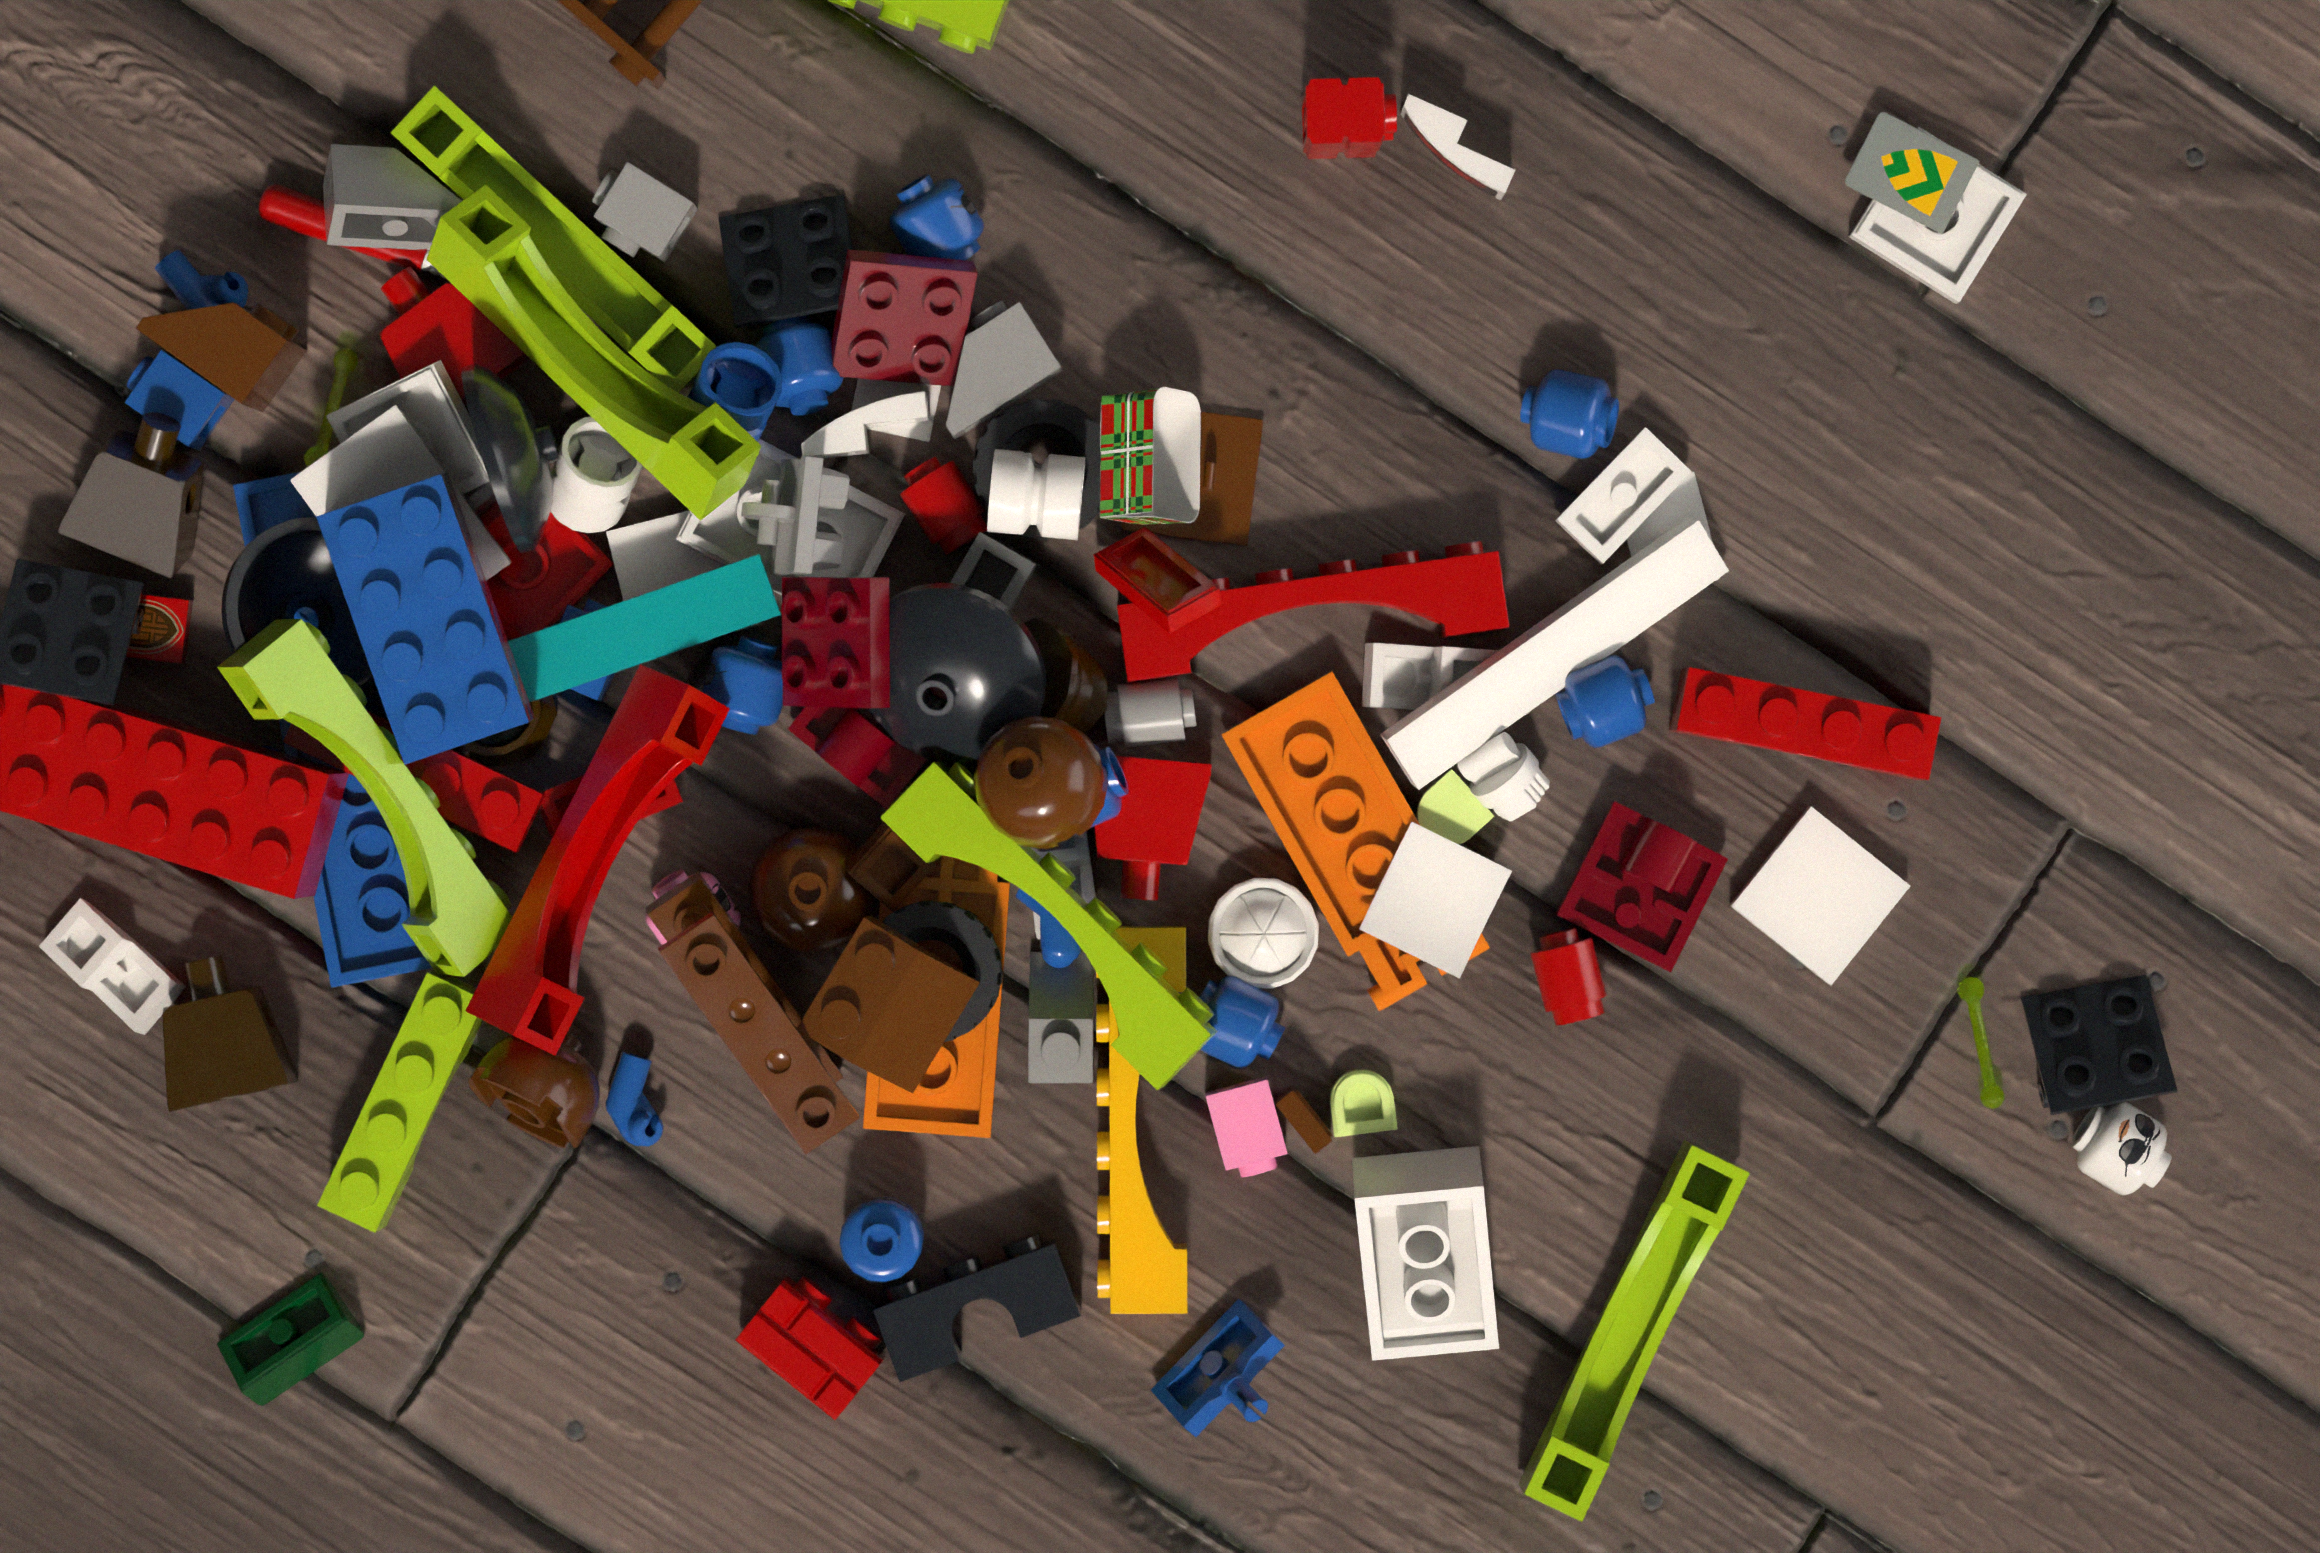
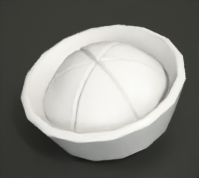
[1208,878,1319,989]

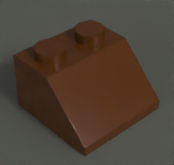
[136,302,307,413]
[797,915,980,1093]

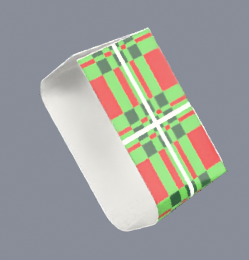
[1100,387,1201,525]

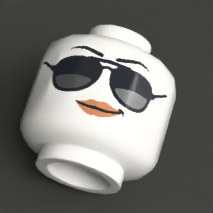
[2071,1102,2172,1195]

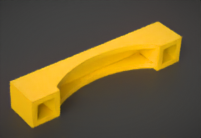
[1096,926,1188,1314]

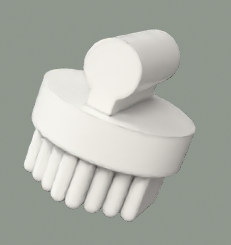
[1457,732,1550,822]

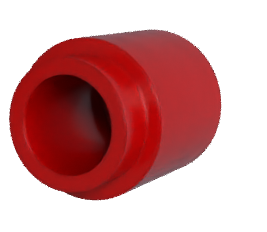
[900,456,987,556]
[1530,927,1607,1026]

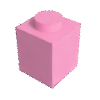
[1205,1076,1288,1178]

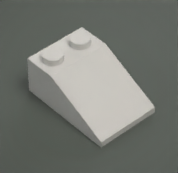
[1352,1146,1499,1360]

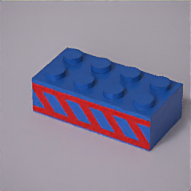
[316,472,534,765]

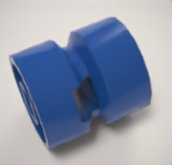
[687,342,783,442]

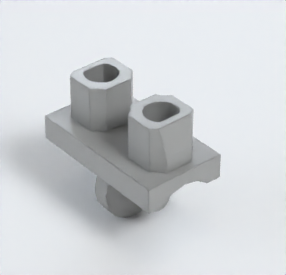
[741,456,850,576]

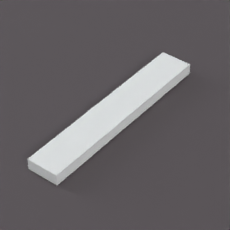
[1380,516,1729,790]

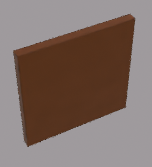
[1121,412,1264,546]

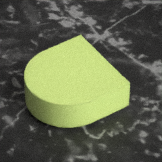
[1417,769,1494,844]
[1329,1069,1398,1137]

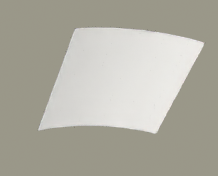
[1359,822,1512,979]

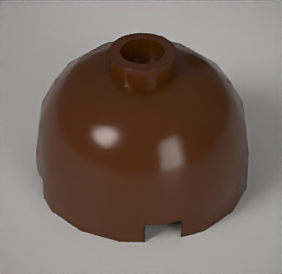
[973,715,1108,849]
[748,826,876,954]
[468,1033,600,1149]

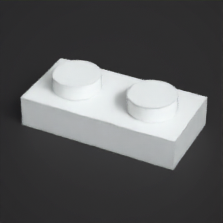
[1555,427,1692,564]

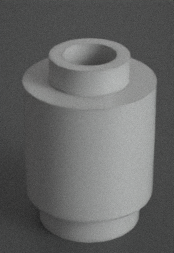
[1105,677,1196,748]

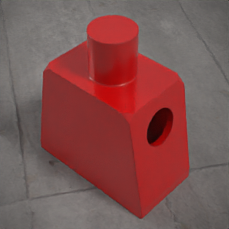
[379,267,530,407]
[1095,756,1212,901]

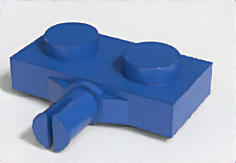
[1151,1299,1285,1437]

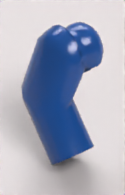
[155,250,249,310]
[1016,888,1081,968]
[605,1051,664,1146]

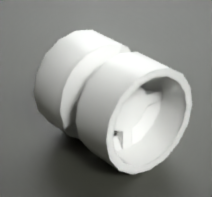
[550,417,643,533]
[987,449,1085,540]

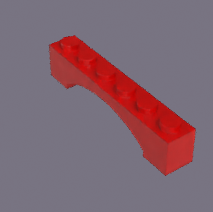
[1117,541,1509,683]
[465,664,730,1056]

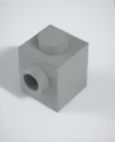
[592,162,698,263]

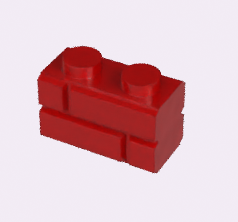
[1302,77,1397,159]
[735,1275,885,1420]

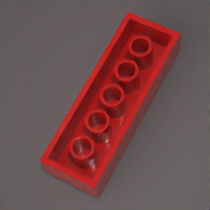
[0,684,349,899]

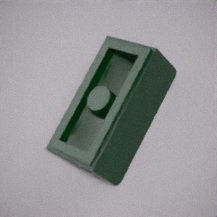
[216,1272,364,1406]

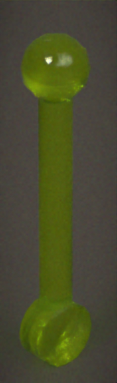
[304,348,358,467]
[1957,977,2005,1109]

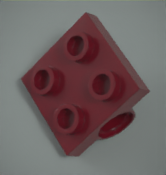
[832,249,978,387]
[781,577,890,708]
[788,687,947,809]
[1555,801,1728,973]

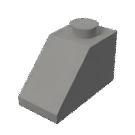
[323,144,462,251]
[946,301,1062,440]
[1028,952,1094,1083]

